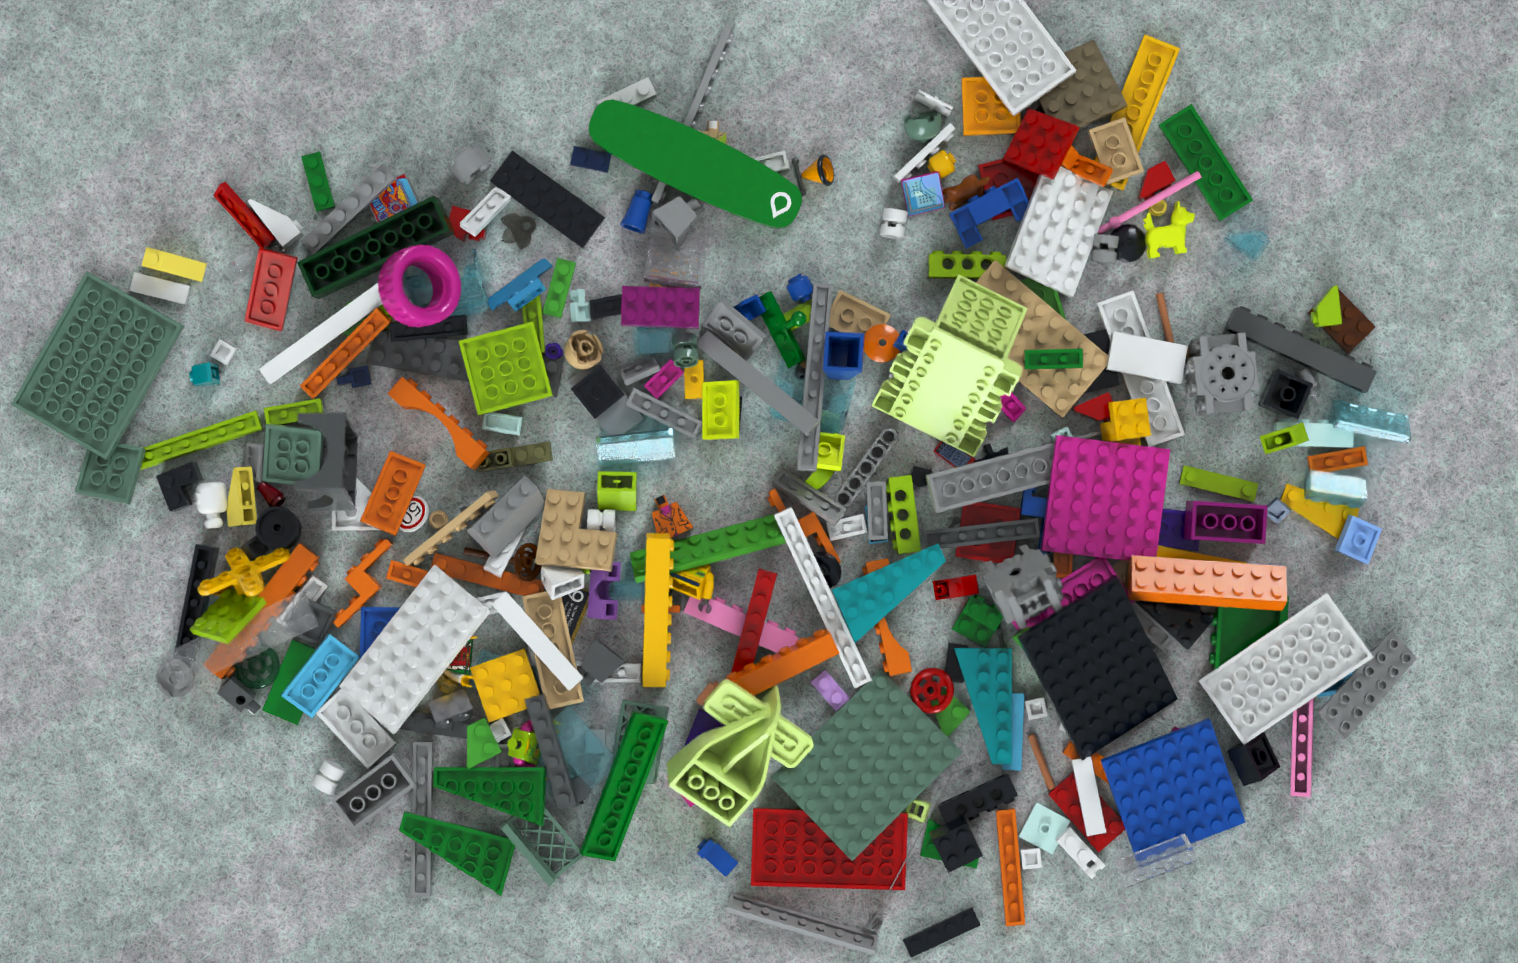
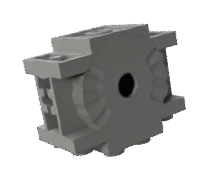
[1184,333,1259,416]
[983,544,1064,630]

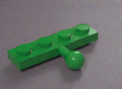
[759,291,806,368]

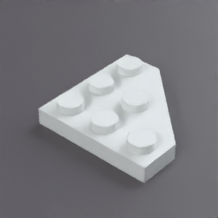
[332,477,380,531]

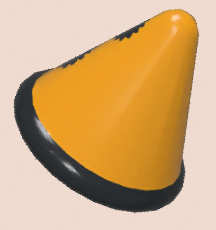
[801,154,834,186]

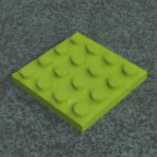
[459,321,553,416]

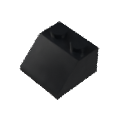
[1258,369,1313,419]
[1227,732,1280,786]

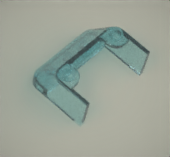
[402,249,489,316]
[770,360,856,433]

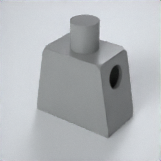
[653,197,701,244]

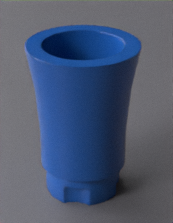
[620,189,653,234]

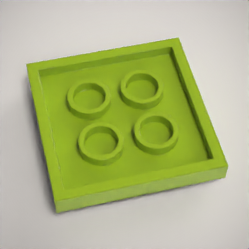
[190,589,267,644]

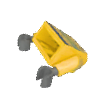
[669,564,714,614]

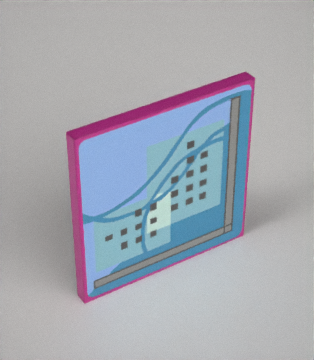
[901,172,945,216]

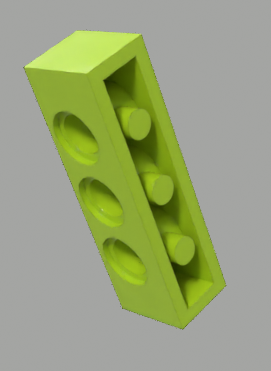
[928,251,1006,279]
[886,475,921,554]

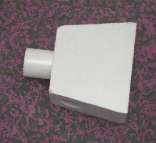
[541,565,584,600]

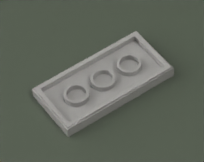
[568,360,644,442]

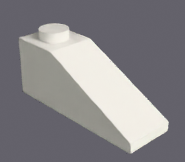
[247,199,304,248]

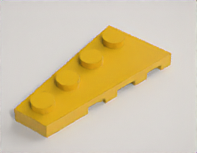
[1280,484,1359,540]

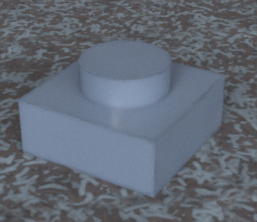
[1267,496,1291,524]

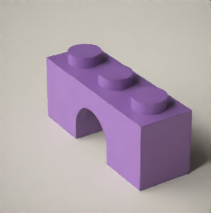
[587,561,621,620]

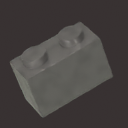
[428,688,474,728]

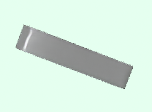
[835,428,897,508]

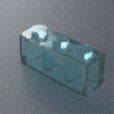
[1304,470,1367,508]

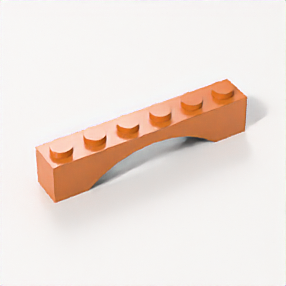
[387,377,490,470]
[862,558,912,676]

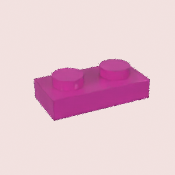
[644,359,684,399]
[1000,392,1026,422]

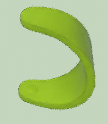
[805,468,835,490]

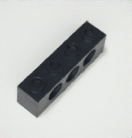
[937,773,1018,824]

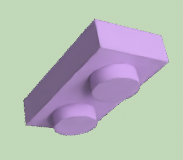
[811,670,850,711]

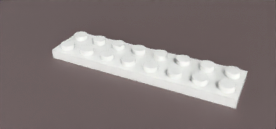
[1096,291,1185,447]

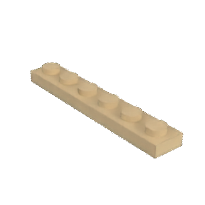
[403,490,499,566]

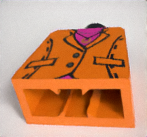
[652,495,693,538]

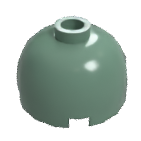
[903,112,942,144]

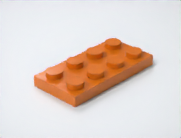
[360,451,426,536]

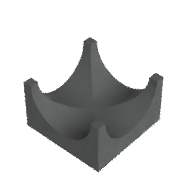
[295,413,358,511]

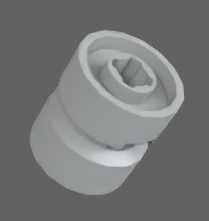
[1091,234,1119,264]

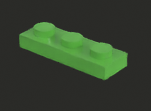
[543,258,576,318]

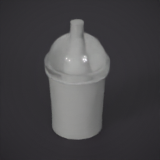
[1295,368,1321,403]

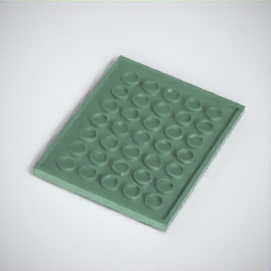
[11,271,184,460]
[771,669,962,861]

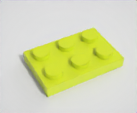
[702,380,740,440]

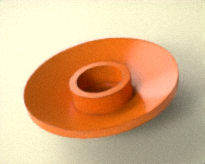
[864,324,900,363]

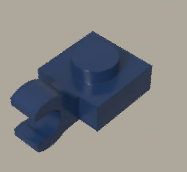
[336,365,372,388]

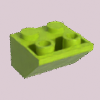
[597,471,637,511]

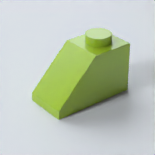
[1311,285,1342,328]
[1259,422,1309,455]

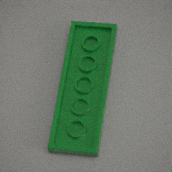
[1158,104,1253,222]

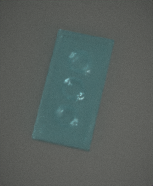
[553,705,615,789]

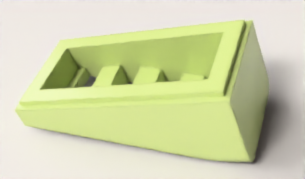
[902,798,932,823]

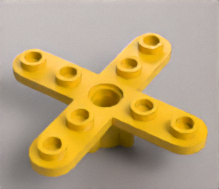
[198,547,291,596]

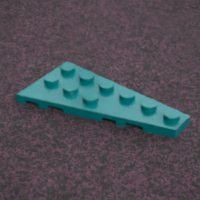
[832,544,946,643]
[954,648,1012,764]

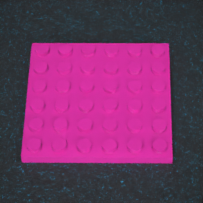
[1041,435,1170,561]

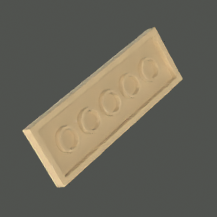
[522,591,584,709]

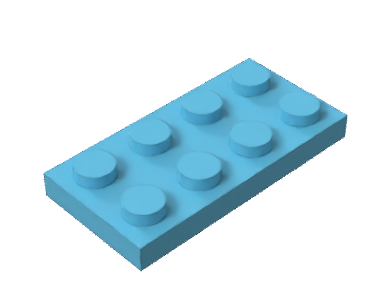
[280,634,360,718]

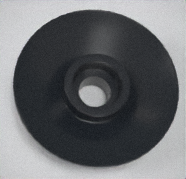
[1111,224,1146,262]

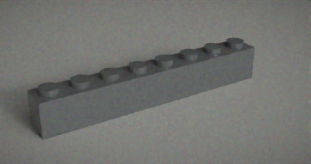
[1224,306,1377,393]

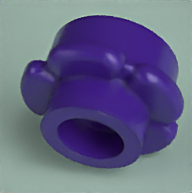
[544,342,563,359]

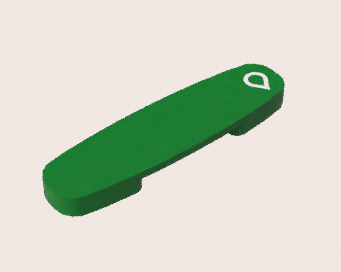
[588,99,802,229]

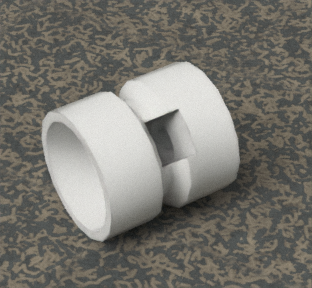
[880,208,908,240]
[587,509,616,532]
[311,759,346,795]

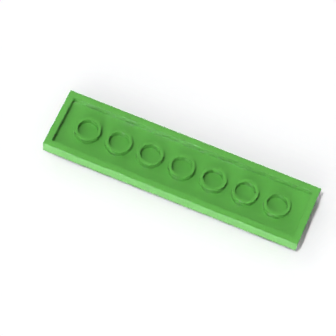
[630,514,786,583]

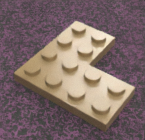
[535,489,617,571]

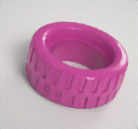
[378,244,461,327]

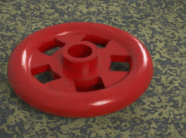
[910,668,954,714]

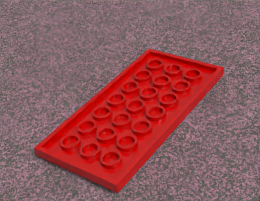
[751,808,908,890]

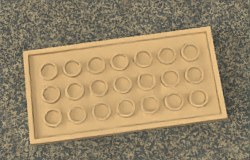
[976,260,1108,418]

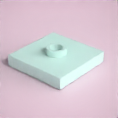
[1018,802,1070,855]

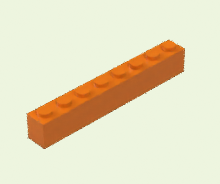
[203,543,320,679]

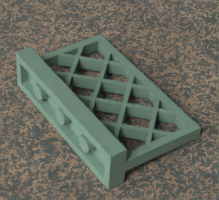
[610,700,669,784]
[499,807,583,886]

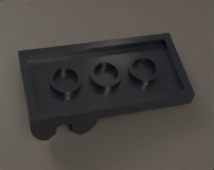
[1134,600,1214,650]

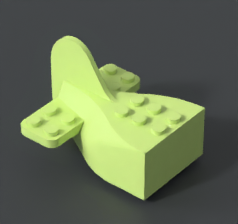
[667,680,814,827]

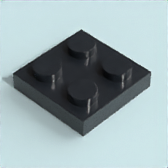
[571,365,625,419]

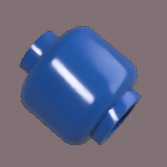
[786,273,813,303]

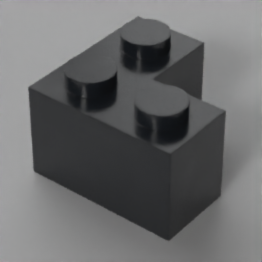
[156,462,203,512]

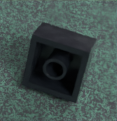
[928,816,983,873]

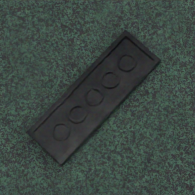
[490,151,605,248]

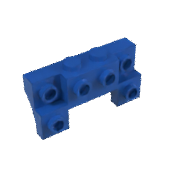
[949,178,1029,249]

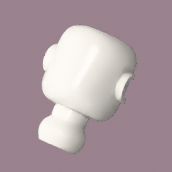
[195,482,229,529]

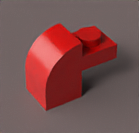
[449,205,487,242]

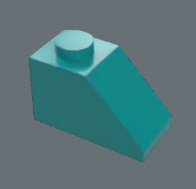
[189,362,220,386]

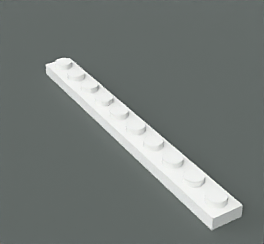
[774,507,872,688]

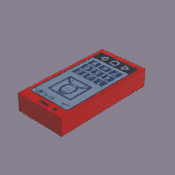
[933,441,975,468]

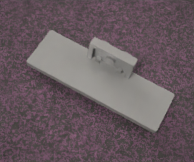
[1318,631,1417,739]

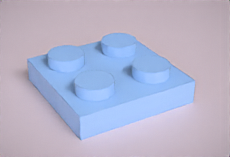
[1335,515,1382,564]

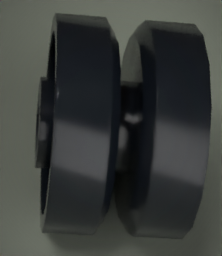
[255,506,302,550]

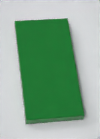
[262,639,316,725]

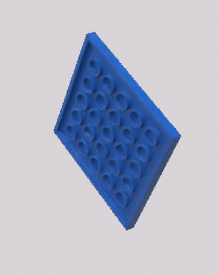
[1100,718,1246,864]

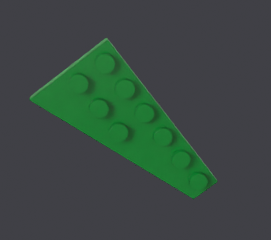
[433,767,546,827]
[399,811,515,896]

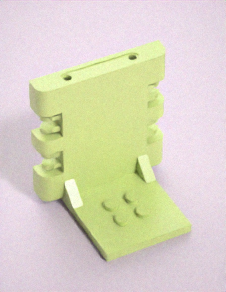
[871,274,1028,457]

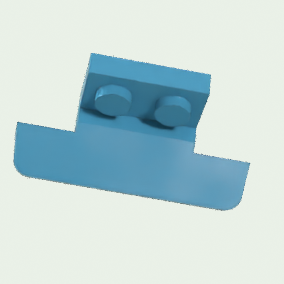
[487,258,553,312]

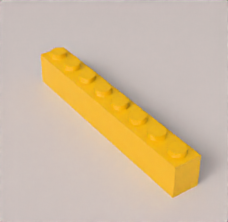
[642,533,674,687]

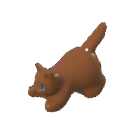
[942,174,990,211]

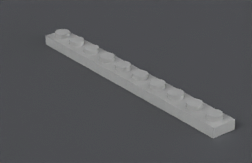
[651,24,734,205]
[797,282,833,472]

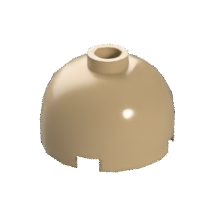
[564,330,603,369]

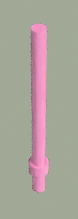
[1098,171,1201,234]

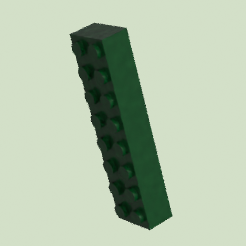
[297,196,455,299]

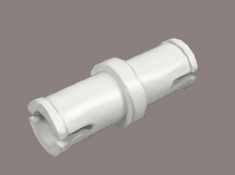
[914,89,953,118]

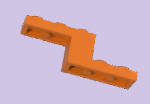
[1061,145,1113,187]
[767,489,841,563]
[333,538,394,628]

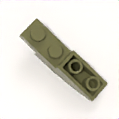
[476,442,553,472]

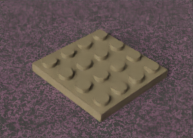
[1038,39,1127,129]

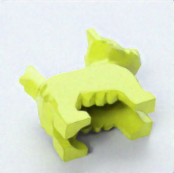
[1143,201,1195,259]

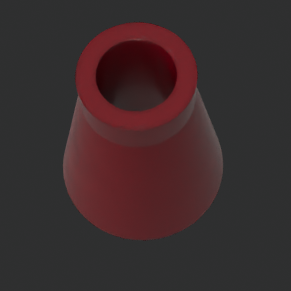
[257,482,286,507]

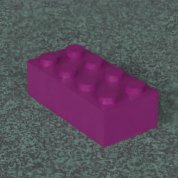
[621,286,700,329]
[1184,501,1268,544]

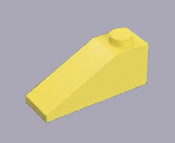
[141,247,207,282]
[226,467,257,527]

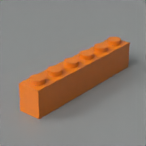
[723,629,840,696]

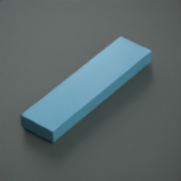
[1002,693,1024,770]

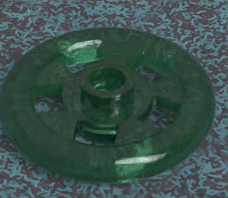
[235,643,280,689]

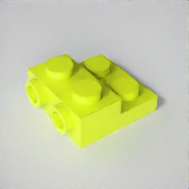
[817,432,845,471]

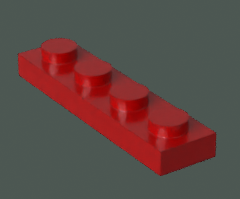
[213,182,276,249]

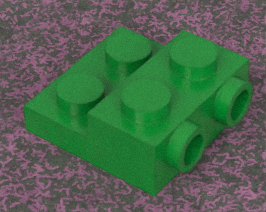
[952,594,1003,648]

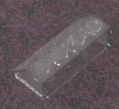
[1113,834,1197,893]

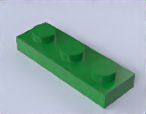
[301,151,335,212]
[1024,349,1083,370]

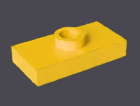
[684,360,704,399]

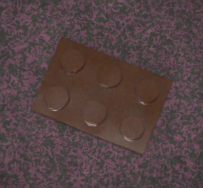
[1307,289,1375,354]

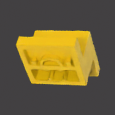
[1100,397,1151,445]

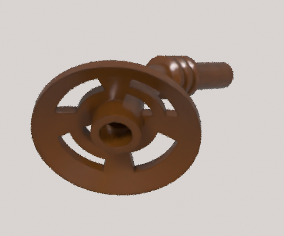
[463,543,542,581]

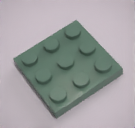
[262,424,324,485]
[75,443,146,505]

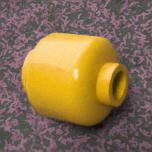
[927,150,957,179]

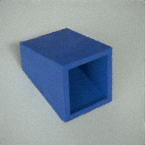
[823,332,865,380]

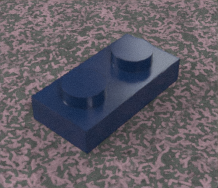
[570,146,612,173]

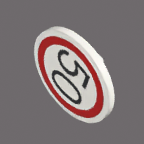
[399,496,429,532]

